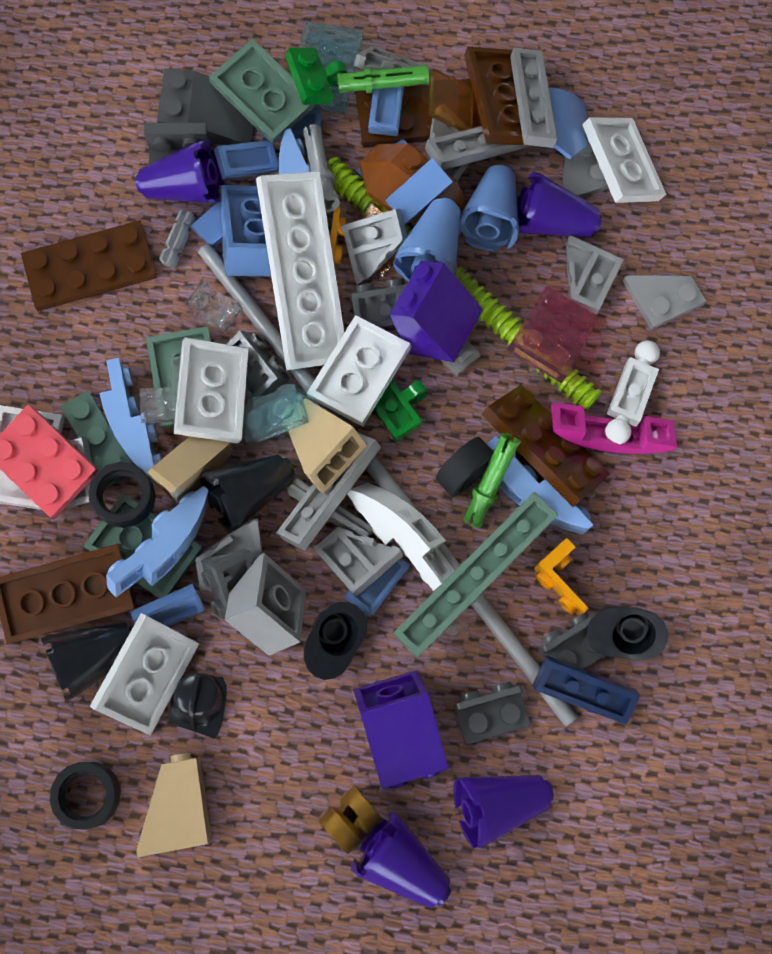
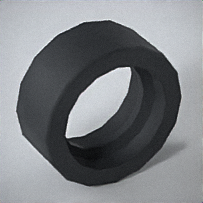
[435,437,494,497]
[88,462,156,528]
[49,762,121,830]

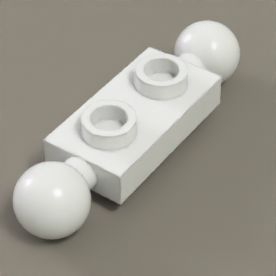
[605,340,660,444]

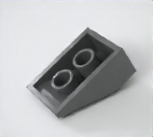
[157,68,254,145]

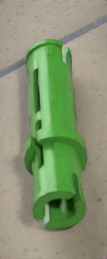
[337,64,429,94]
[463,433,521,528]

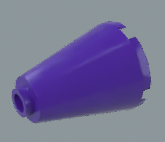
[135,140,224,204]
[517,171,602,238]
[453,775,554,848]
[351,812,451,908]

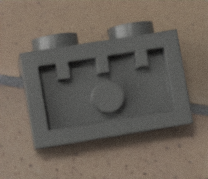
[144,123,211,164]
[349,278,407,327]
[226,331,290,404]
[201,548,254,623]
[538,612,605,669]
[454,681,531,745]

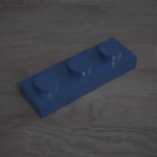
[532,655,641,725]

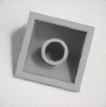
[225,553,306,656]

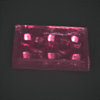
[507,286,599,383]

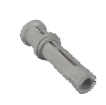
[303,124,340,213]

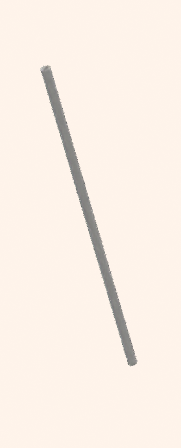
[198,244,579,727]

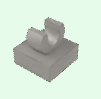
[441,340,481,376]

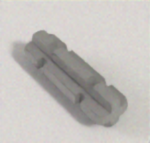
[159,209,195,268]

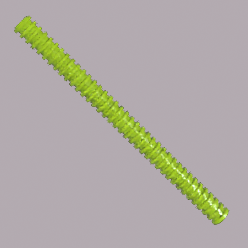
[327,157,602,411]

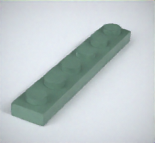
[393,492,558,658]

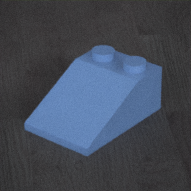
[220,185,271,277]

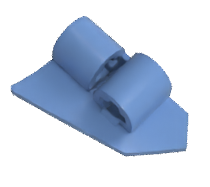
[549,88,587,159]

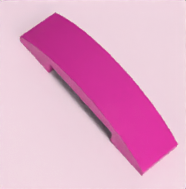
[551,402,677,454]

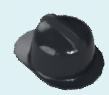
[304,602,367,680]
[587,606,668,660]
[169,673,227,738]

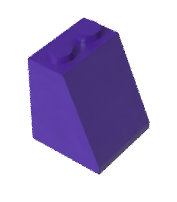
[390,261,483,362]
[353,670,449,789]

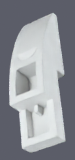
[347,483,455,591]

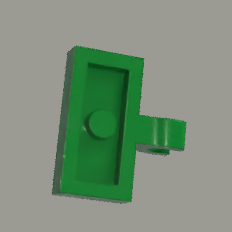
[285,48,348,105]
[374,379,427,442]

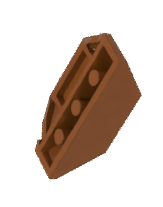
[359,143,467,229]

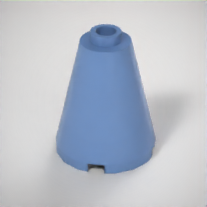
[459,165,519,252]
[393,198,461,281]

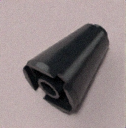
[200,454,295,533]
[41,622,133,701]

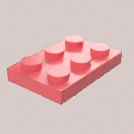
[0,405,99,519]

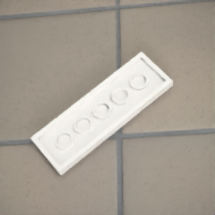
[256,171,344,371]

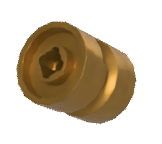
[318,786,384,854]

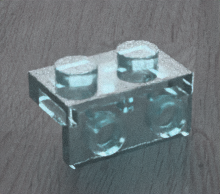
[243,384,309,445]

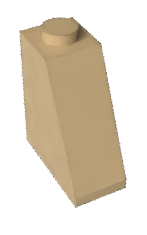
[284,398,367,494]
[147,436,234,505]
[136,753,212,858]

